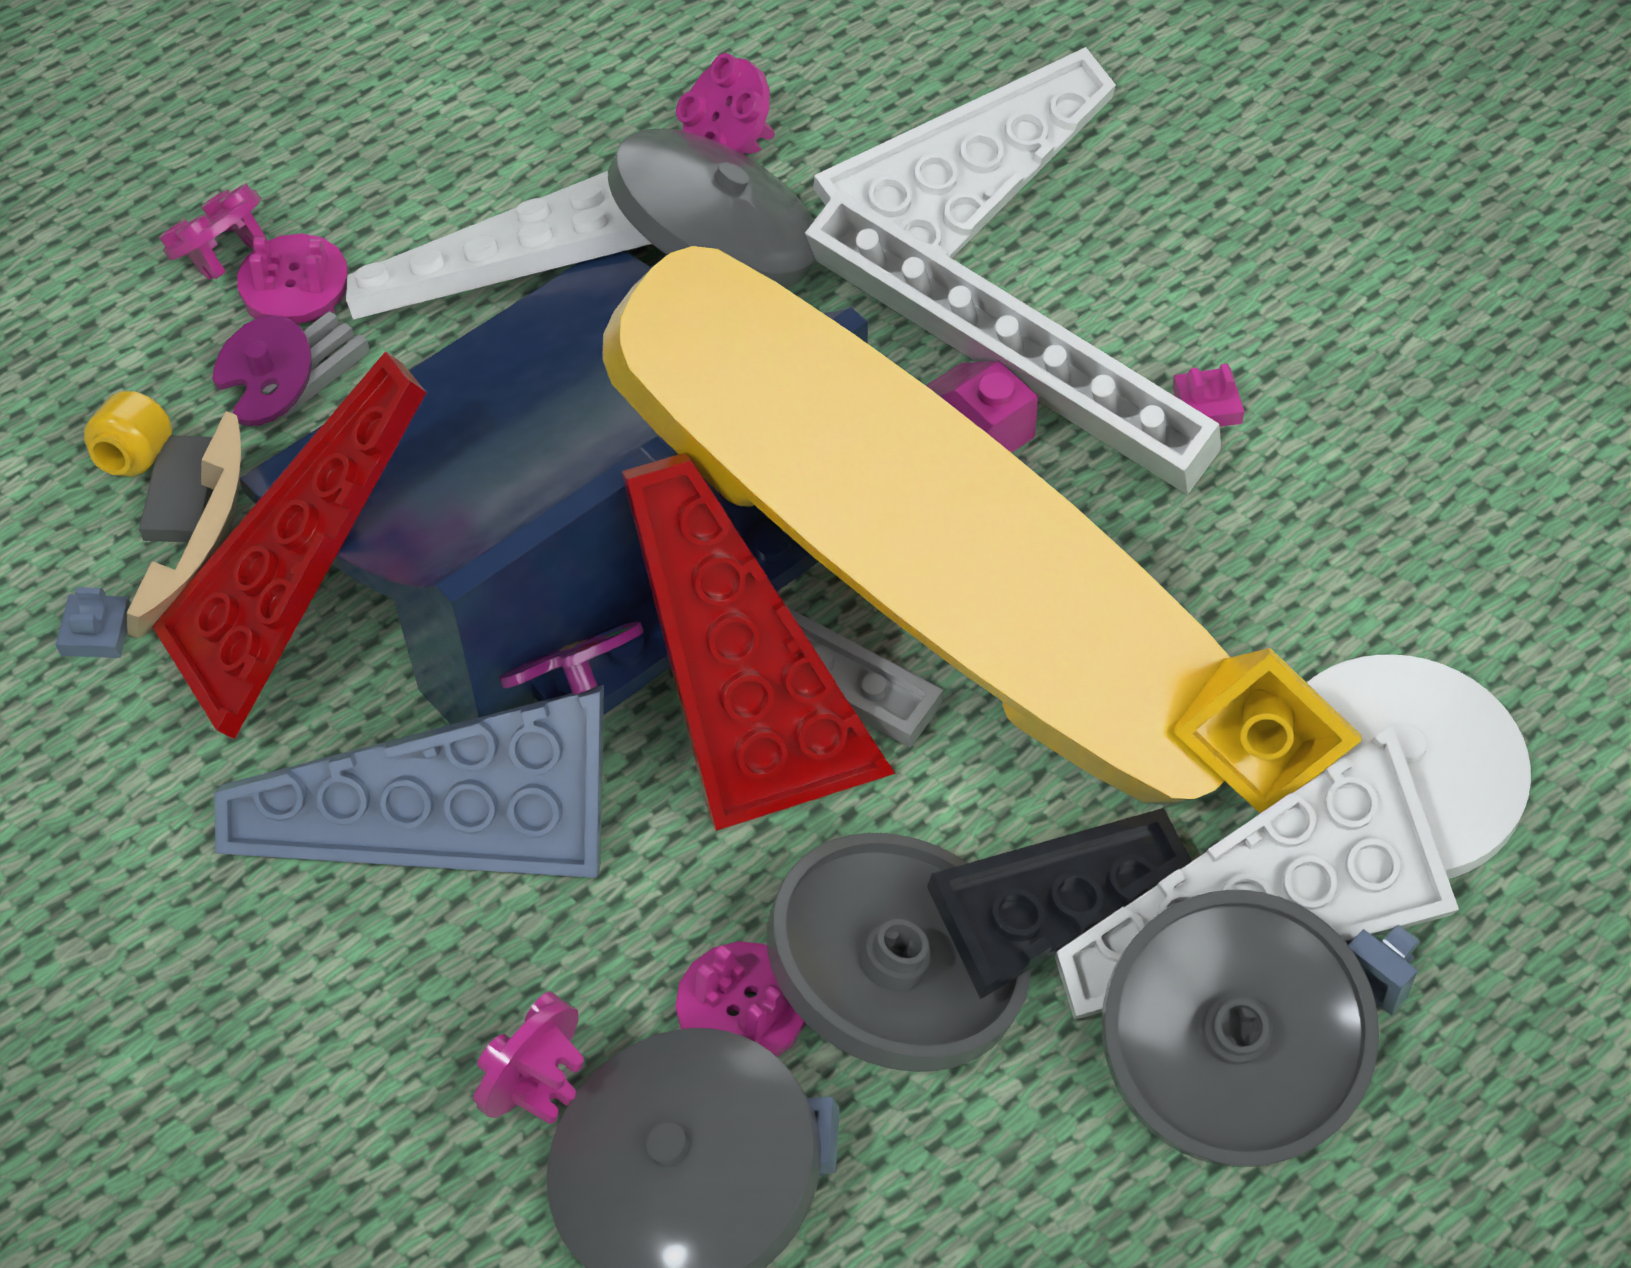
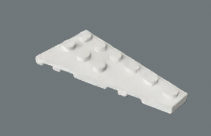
[346,171,652,319]

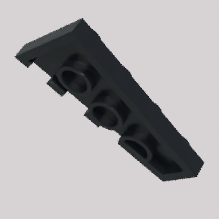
[927,808,1192,999]

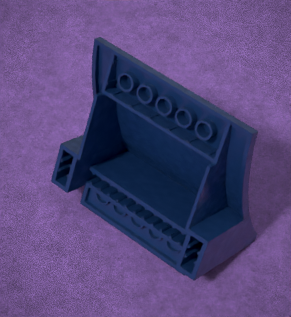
[239,251,868,725]

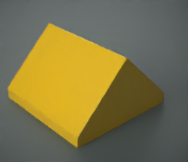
[1174,648,1362,813]

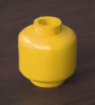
[84,391,172,477]

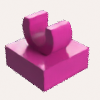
[1172,363,1244,427]

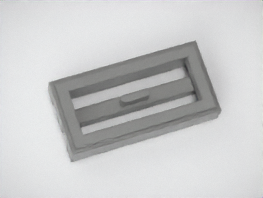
[262,311,370,418]

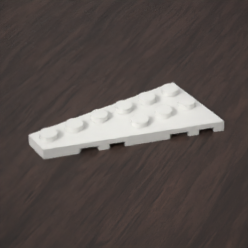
[813,47,1116,258]
[1055,724,1459,1020]

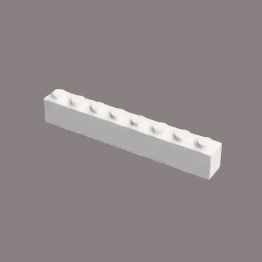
[805,189,1221,495]

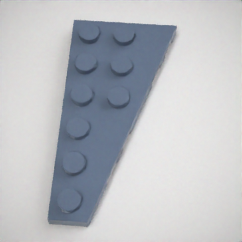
[214,685,604,878]

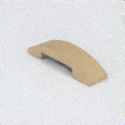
[126,411,241,639]

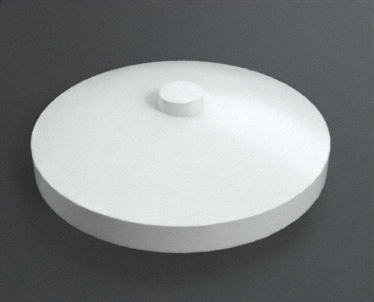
[1307,655,1531,879]

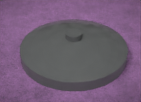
[608,128,816,288]
[766,833,1031,1072]
[1101,890,1379,1167]
[547,1028,821,1268]

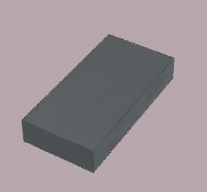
[139,435,213,542]

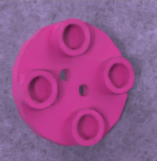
[676,53,775,154]
[159,183,268,280]
[237,233,348,323]
[675,941,806,1057]
[473,991,584,1124]

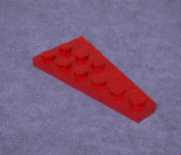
[152,351,427,739]
[622,453,896,831]

